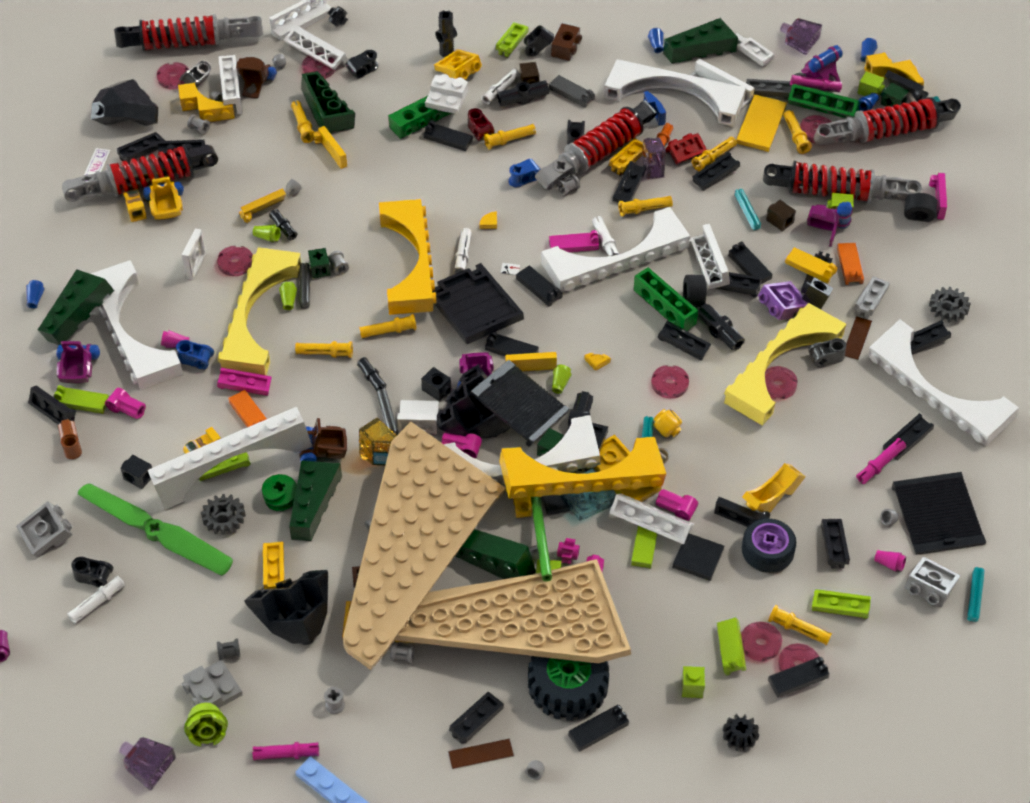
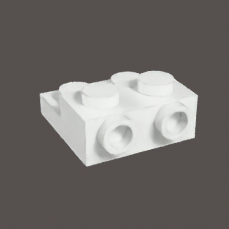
[425,74,468,114]

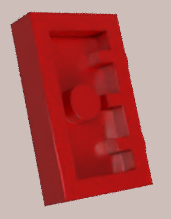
[665,133,707,165]

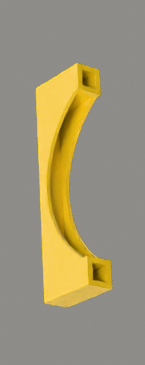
[379,199,437,315]
[499,437,667,499]

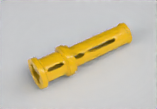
[291,100,314,143]
[783,110,812,154]
[484,124,536,149]
[691,136,737,171]
[618,196,673,217]
[359,314,417,339]
[295,341,353,358]
[768,604,832,646]

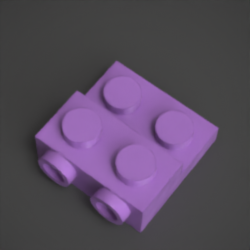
[758,281,808,320]

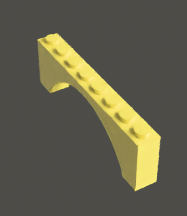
[218,247,301,375]
[724,303,846,426]

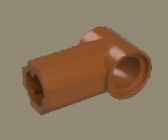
[58,419,82,459]

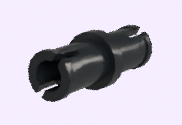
[269,209,298,241]
[357,357,387,391]

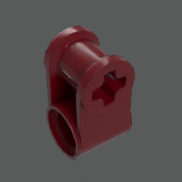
[467,108,495,141]

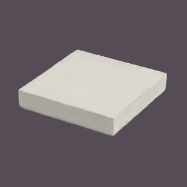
[182,228,206,280]

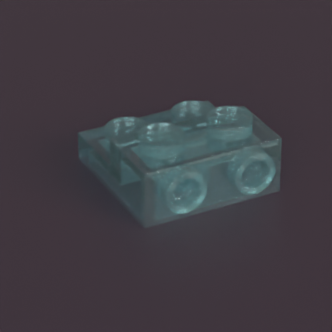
[560,469,615,521]

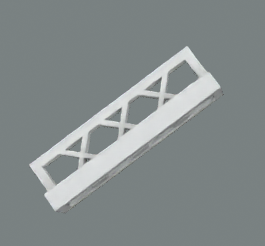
[269,0,331,41]
[284,25,348,70]
[219,55,242,114]
[691,59,754,111]
[690,224,730,290]
[609,493,694,544]

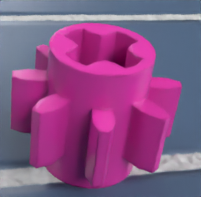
[557,538,580,564]

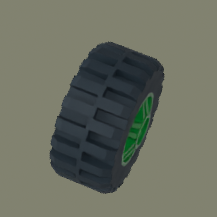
[528,656,610,721]

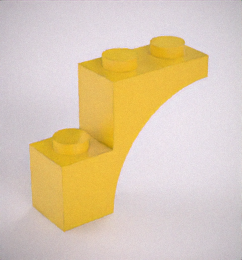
[864,52,924,86]
[178,83,235,122]
[742,463,806,513]

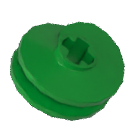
[262,474,297,511]

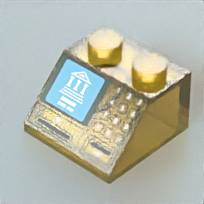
[358,418,397,466]

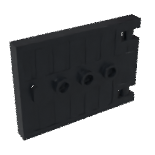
[432,263,524,344]

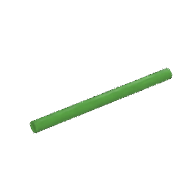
[531,497,552,582]

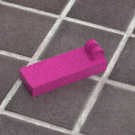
[929,173,947,220]
[549,230,599,252]
[217,367,272,396]

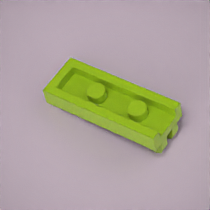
[496,22,529,57]
[54,385,109,414]
[199,452,251,482]
[631,525,657,569]
[812,589,871,619]
[717,617,746,676]

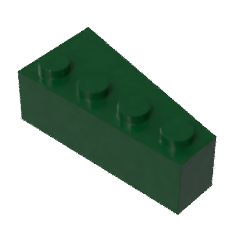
[663,18,738,64]
[301,71,356,133]
[37,269,115,345]
[289,461,342,541]
[455,529,536,579]

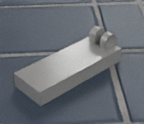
[855,276,890,319]

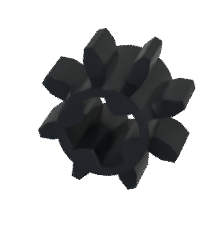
[327,6,348,26]

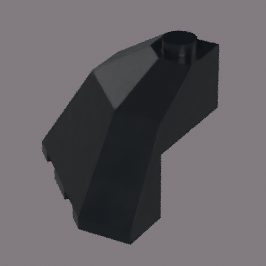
[91,79,159,126]
[437,364,511,439]
[244,570,328,645]

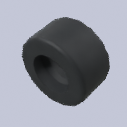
[904,193,937,222]
[683,275,706,307]

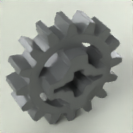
[929,287,971,323]
[201,494,246,535]

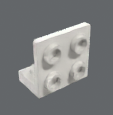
[397,400,439,434]

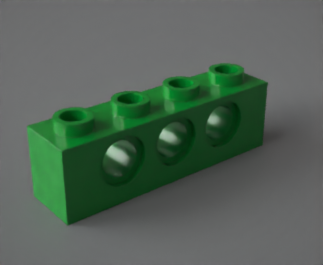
[788,84,860,118]
[388,96,452,139]
[633,267,698,331]

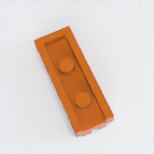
[837,243,864,285]
[228,390,267,427]

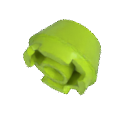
[184,703,228,747]

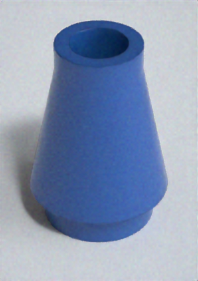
[648,28,664,53]
[860,38,878,63]
[858,93,879,111]
[26,280,45,309]

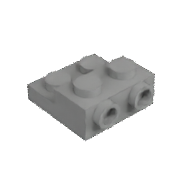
[16,501,73,557]
[904,557,960,607]
[182,660,243,708]

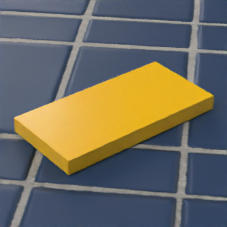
[736,94,787,152]
[594,434,662,502]

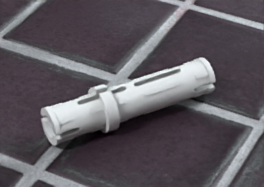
[481,69,520,105]
[592,216,619,257]
[453,228,472,274]
[67,576,125,624]

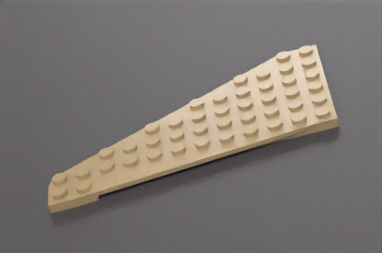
[343,422,506,670]
[395,559,631,663]

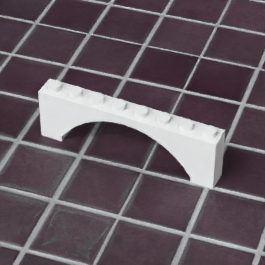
[604,59,746,127]
[541,207,690,292]
[91,260,183,390]
[869,319,1019,446]
[148,407,312,510]
[444,415,601,485]

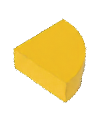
[479,211,497,229]
[584,353,611,371]

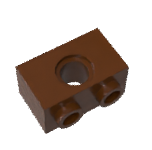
[551,23,582,61]

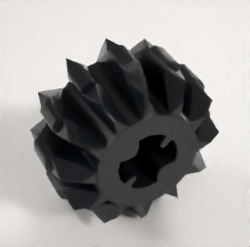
[722,713,759,752]

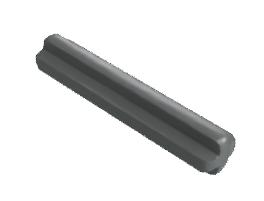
[300,262,310,308]
[377,388,398,438]

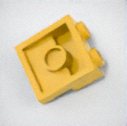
[434,49,482,80]

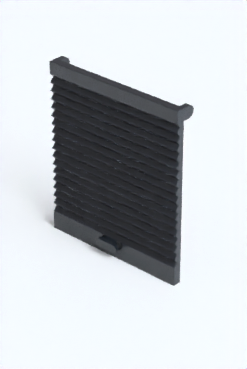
[470,360,569,447]
[892,472,986,555]

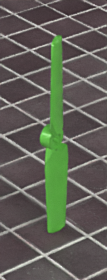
[77,483,233,575]

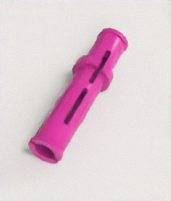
[790,75,842,93]
[856,438,907,484]
[252,742,320,761]

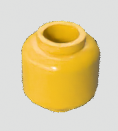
[653,409,682,438]

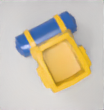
[143,177,184,219]

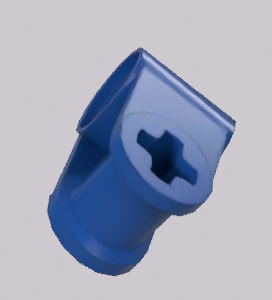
[509,158,541,188]
[176,340,214,370]

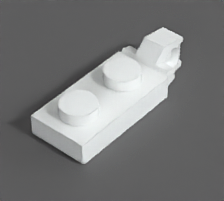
[736,33,774,66]

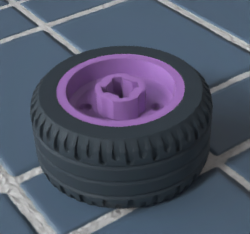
[742,518,797,573]

